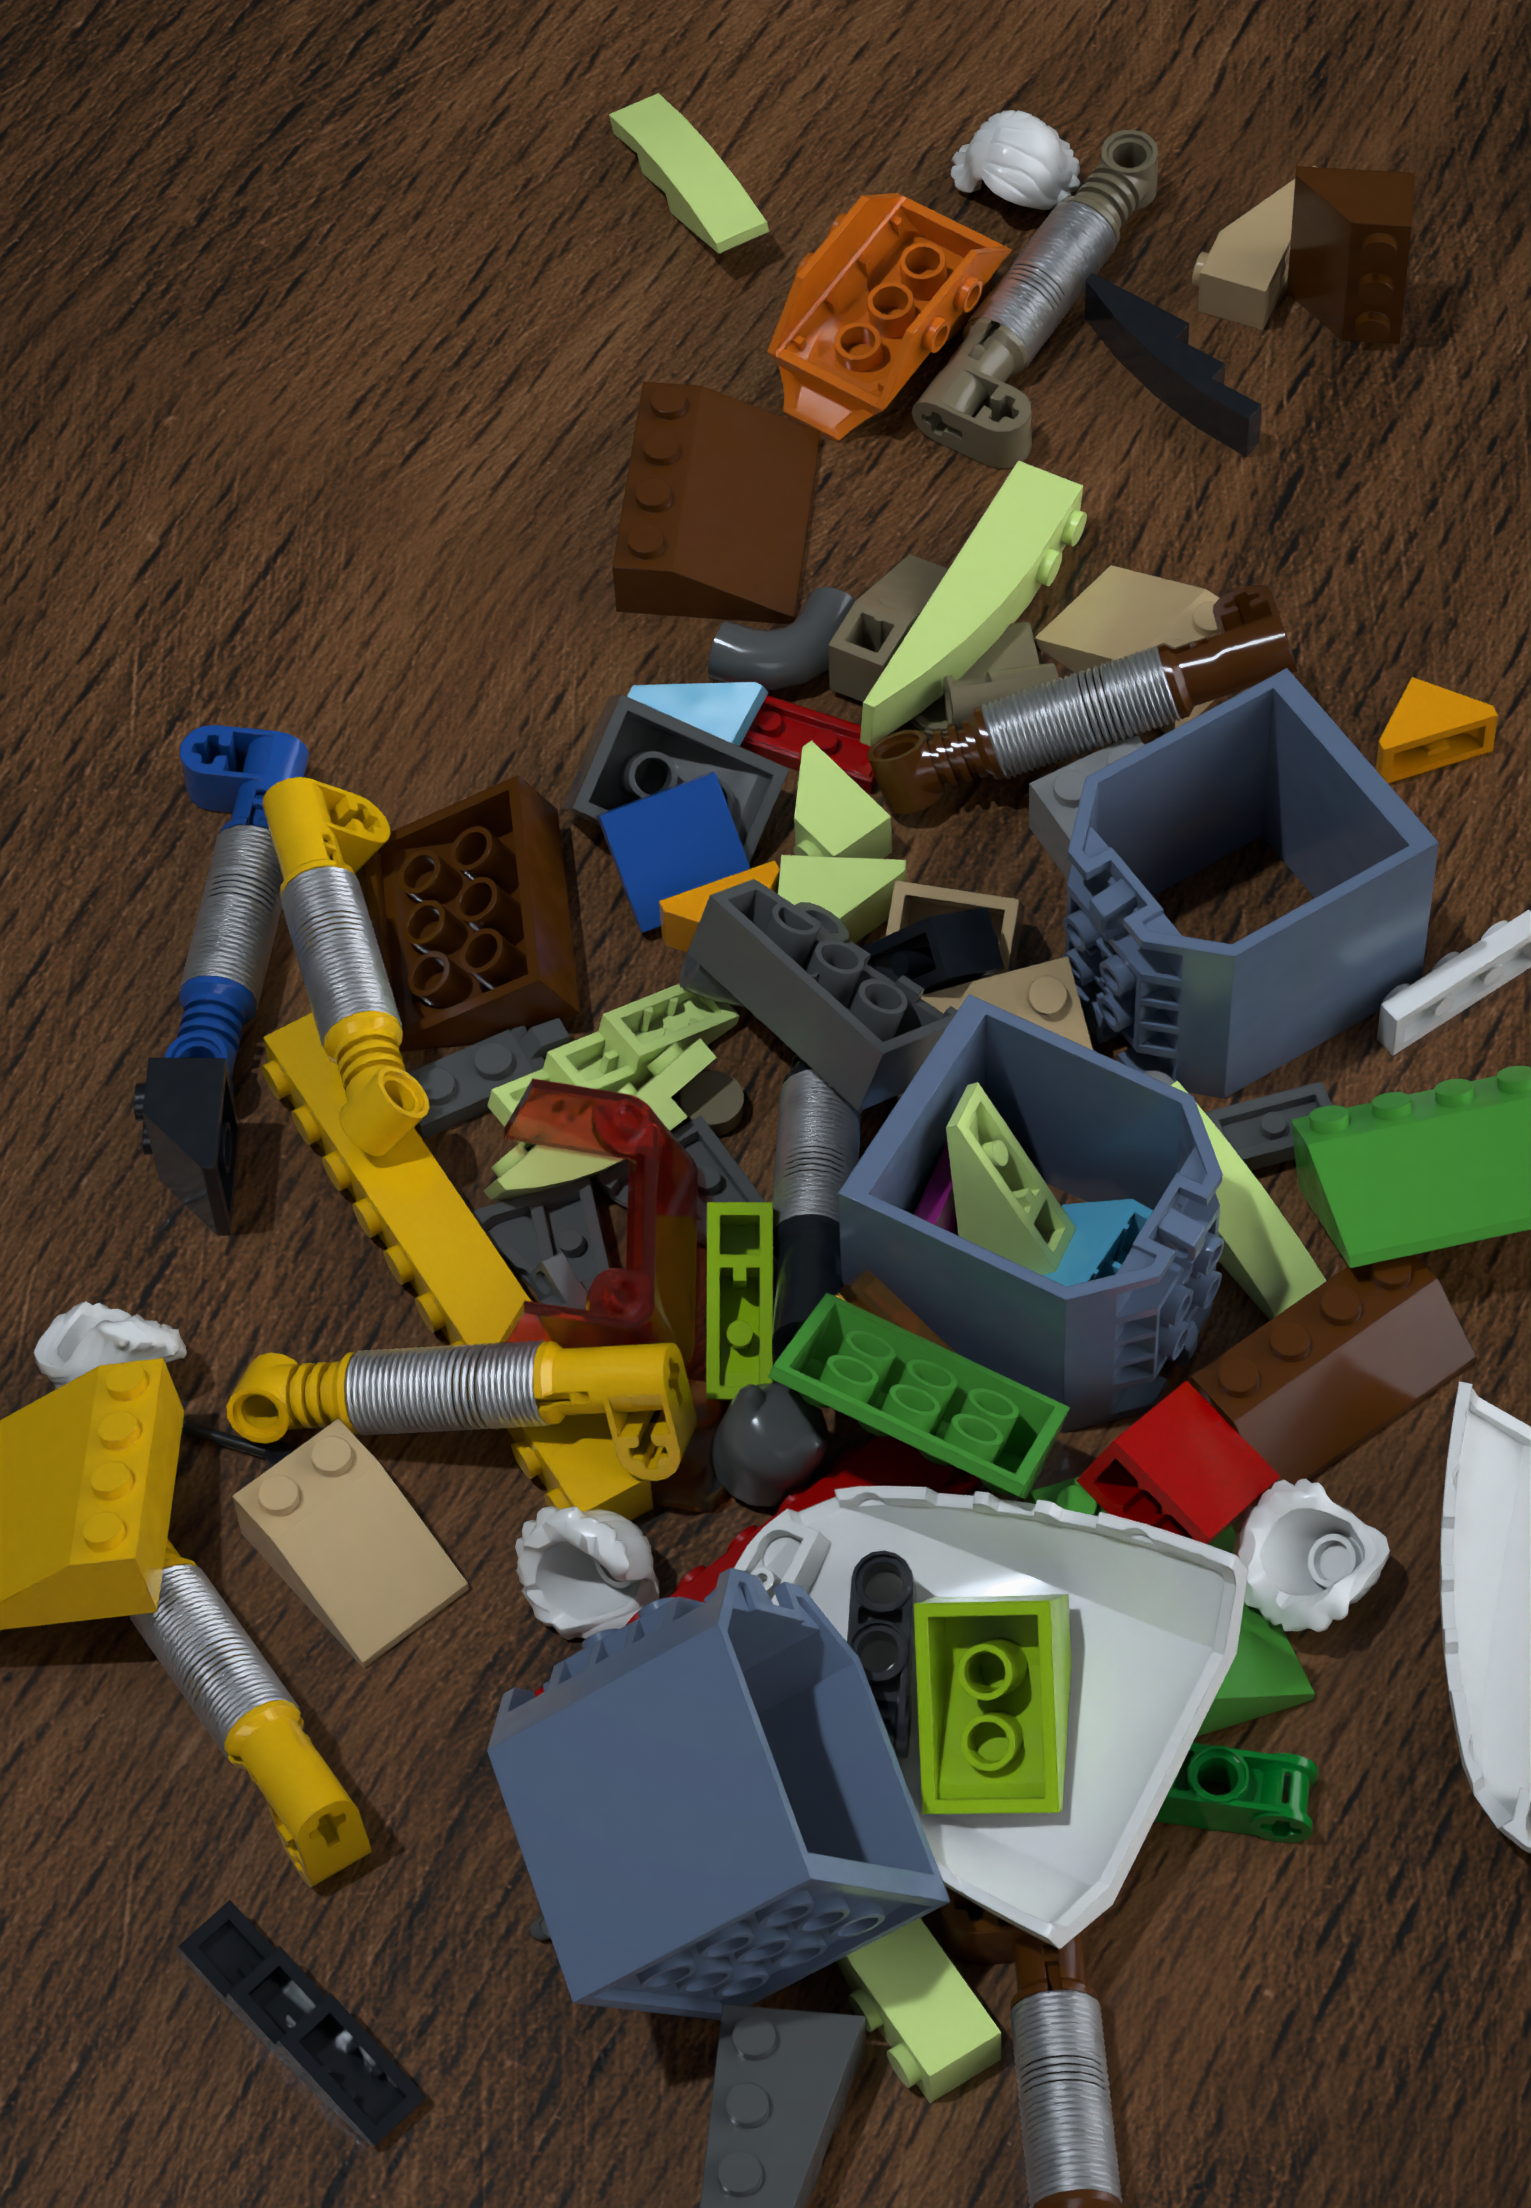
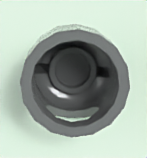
[710,1383,828,1507]

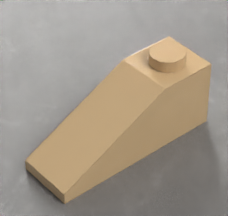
[1192,166,1316,330]

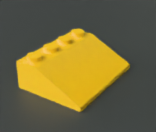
[0,1358,184,1630]

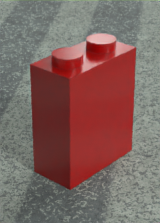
[1076,1380,1281,1545]

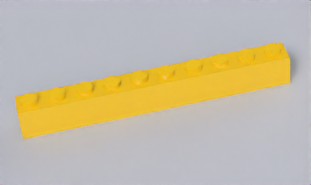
[261,1012,653,1521]

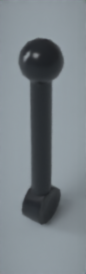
[182,1416,292,1468]

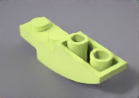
[484,1038,717,1201]

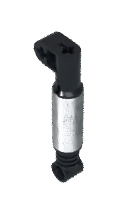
[772,1051,862,1383]

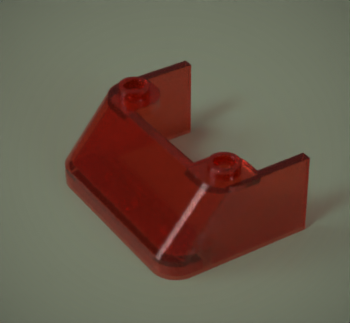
[499,1078,698,1369]

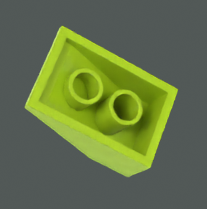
[914,1594,1072,1814]

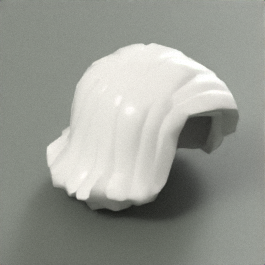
[951,110,1081,210]
[34,1301,187,1389]
[1233,1478,1390,1632]
[515,1506,659,1640]

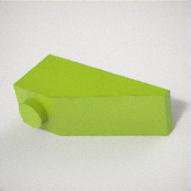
[706,1202,773,1401]

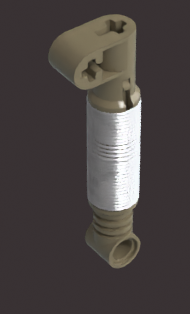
[912,130,1158,469]

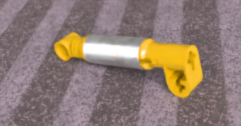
[262,777,430,1156]
[226,1340,697,1481]
[130,1538,372,1888]

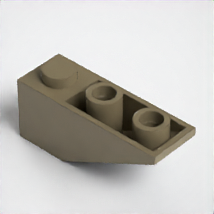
[828,554,948,702]

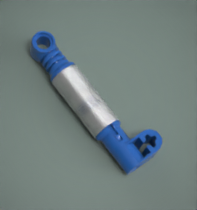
[165,725,309,1094]

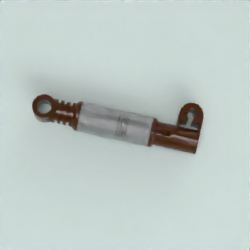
[867,585,1298,815]
[940,1886,1123,2208]

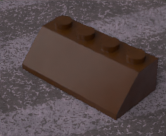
[1190,1255,1476,1489]

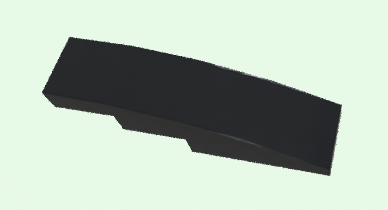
[1085,273,1262,457]
[176,1900,426,2148]

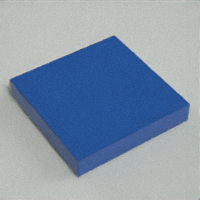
[597,772,750,933]

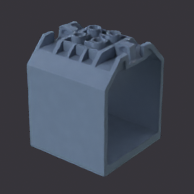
[1062,668,1439,1099]
[838,994,1224,1433]
[487,1568,950,2021]

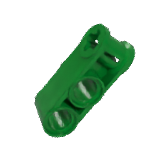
[1154,1743,1319,1843]

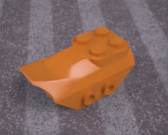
[767,193,1012,442]

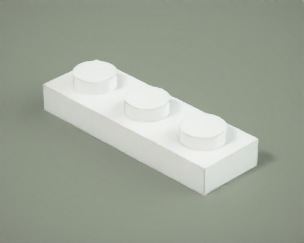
[1377,910,1531,1056]

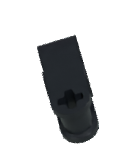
[847,1550,917,1758]

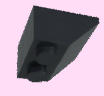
[134,1058,241,1236]

